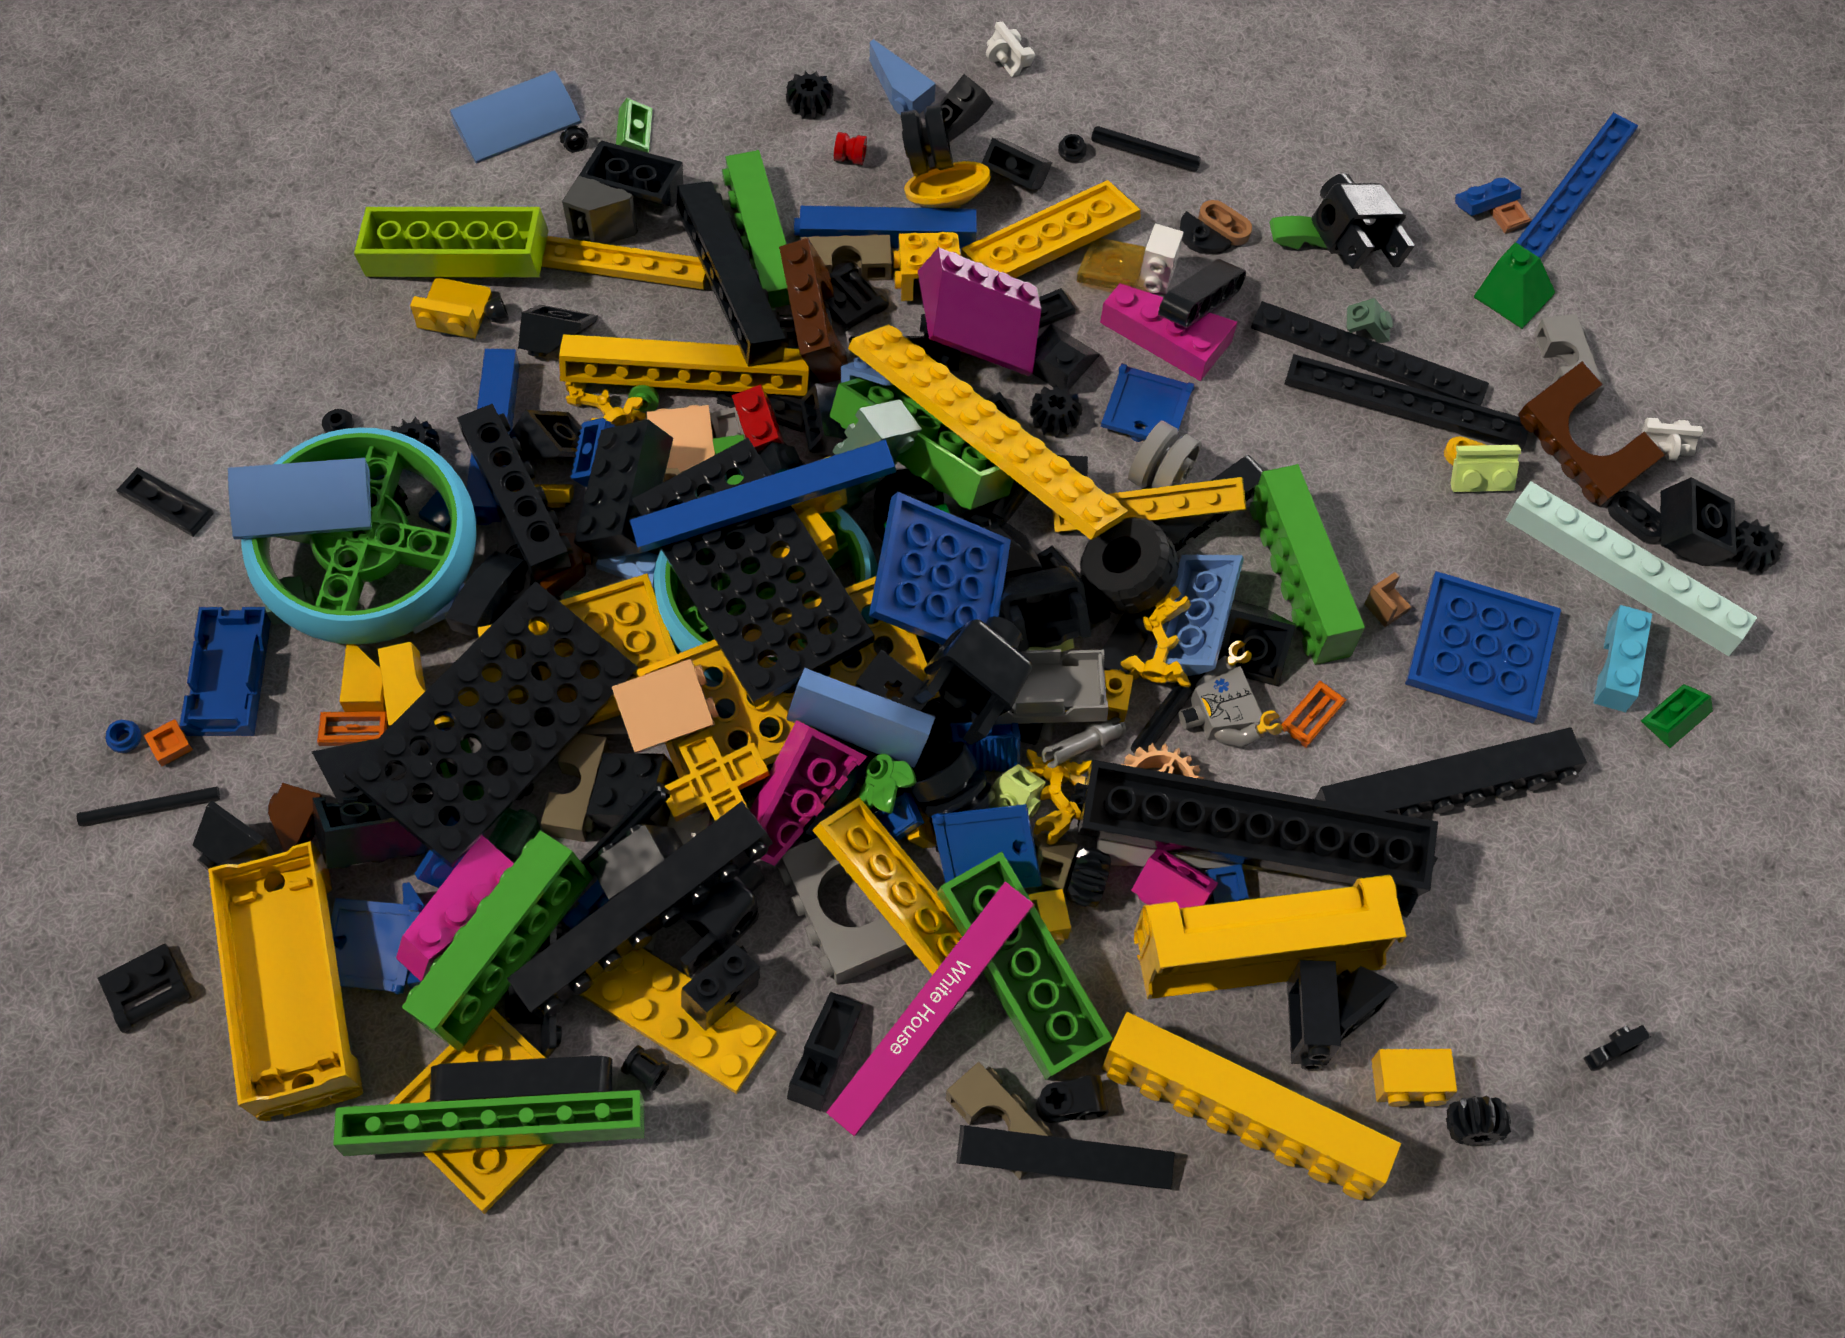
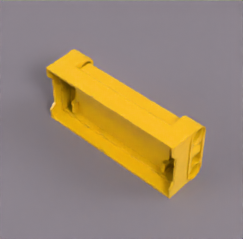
[208,841,363,1121]
[1134,875,1407,999]

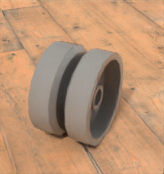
[1128,421,1202,488]

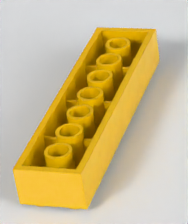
[1101,1012,1401,1200]

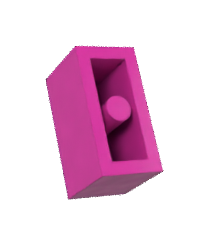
[1131,849,1218,909]

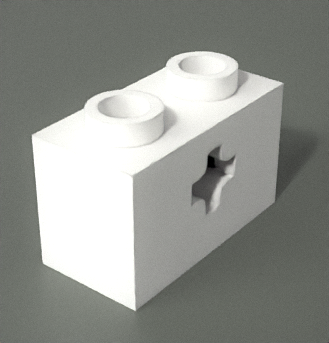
[1138,223,1184,294]

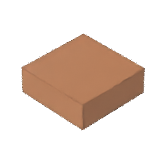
[1490,200,1532,234]

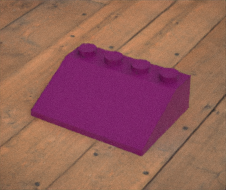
[918,247,1041,376]

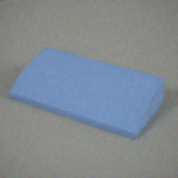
[450,70,581,163]
[228,458,372,540]
[1153,555,1244,676]
[786,668,935,767]

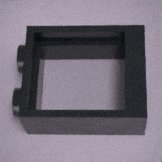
[1287,960,1341,1070]

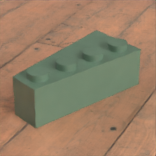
[832,399,922,512]

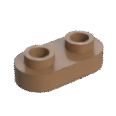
[1198,200,1252,246]

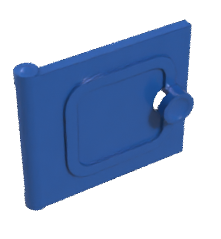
[1100,363,1194,442]
[931,804,1042,888]
[331,898,423,995]

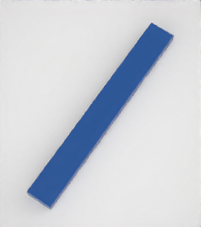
[1516,112,1638,259]
[630,439,896,553]

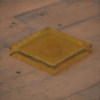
[1077,238,1146,289]

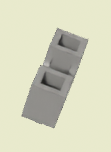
[1534,314,1604,405]

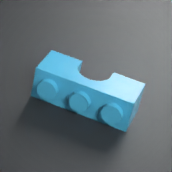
[1593,605,1652,713]

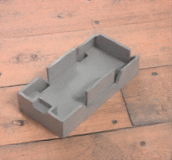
[971,649,1108,725]

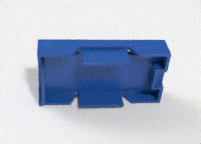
[180,607,271,736]

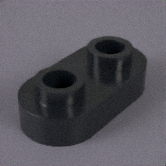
[1608,491,1661,543]

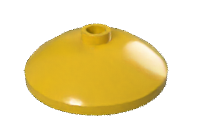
[904,161,991,208]

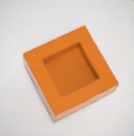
[144,719,193,766]

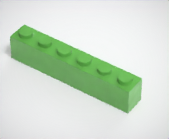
[722,150,790,308]

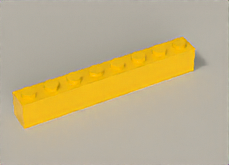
[559,334,809,396]

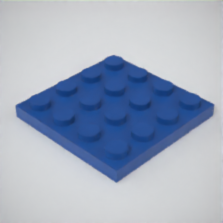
[869,492,1011,645]
[1405,571,1561,723]

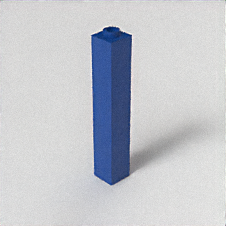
[794,206,977,249]
[466,349,520,525]

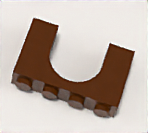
[779,238,848,384]
[1517,361,1665,507]

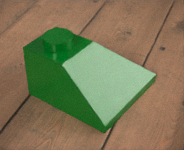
[1474,242,1555,329]

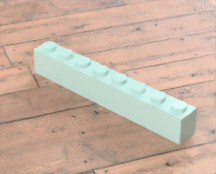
[1506,481,1757,656]

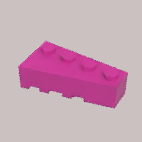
[1100,283,1237,381]
[750,720,867,866]
[396,835,514,981]

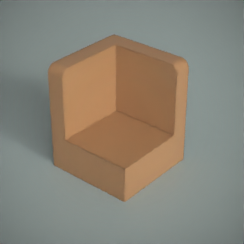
[1364,572,1411,627]

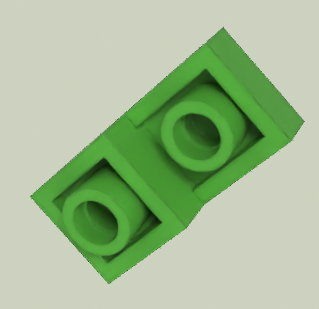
[1269,216,1327,250]

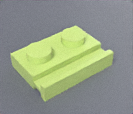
[1450,445,1521,492]

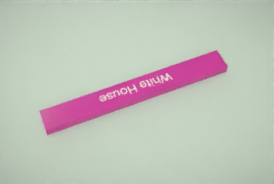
[826,881,1035,1136]

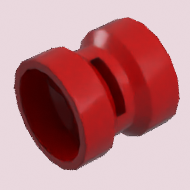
[834,132,867,165]

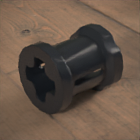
[621,1045,669,1092]

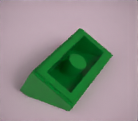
[1641,684,1713,748]

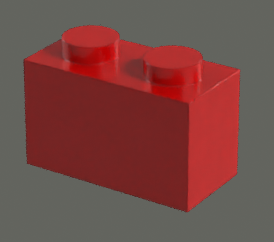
[732,384,784,453]

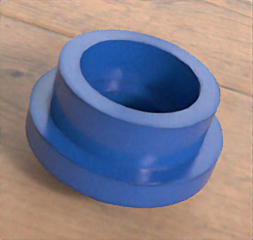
[105,720,142,753]

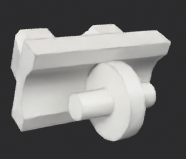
[986,21,1035,77]
[1642,418,1703,461]

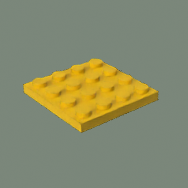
[528,573,677,726]
[389,1008,554,1214]

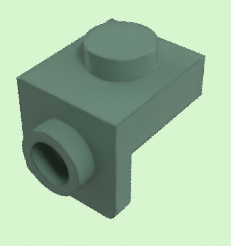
[1347,298,1393,343]

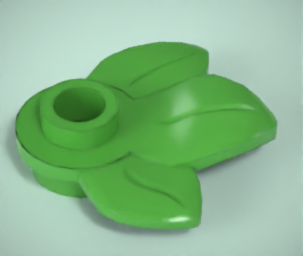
[859,754,916,814]

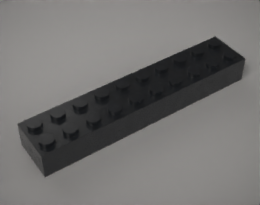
[1078,760,1438,896]

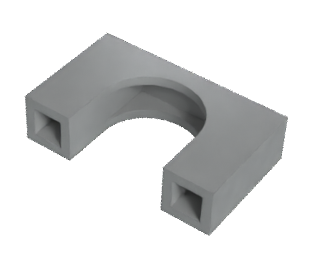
[777,837,913,985]

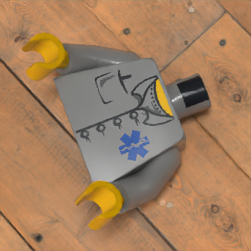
[1179,641,1283,747]

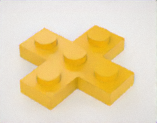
[665,729,770,822]

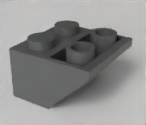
[562,175,638,244]

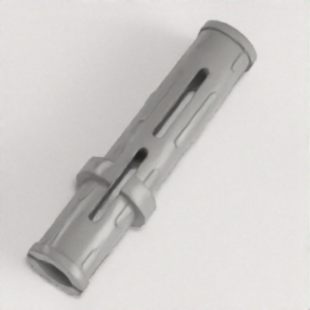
[1042,717,1126,768]

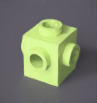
[988,764,1046,818]

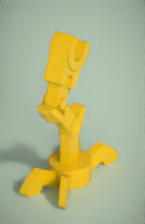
[565,382,646,427]
[1121,586,1191,687]
[1025,749,1092,845]

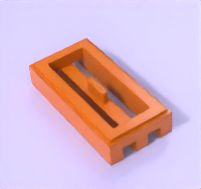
[1281,681,1346,748]
[317,711,389,746]

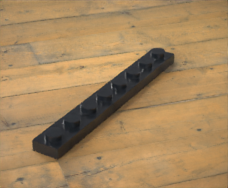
[1251,301,1489,406]
[1284,354,1528,451]

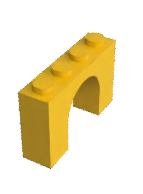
[378,625,528,729]

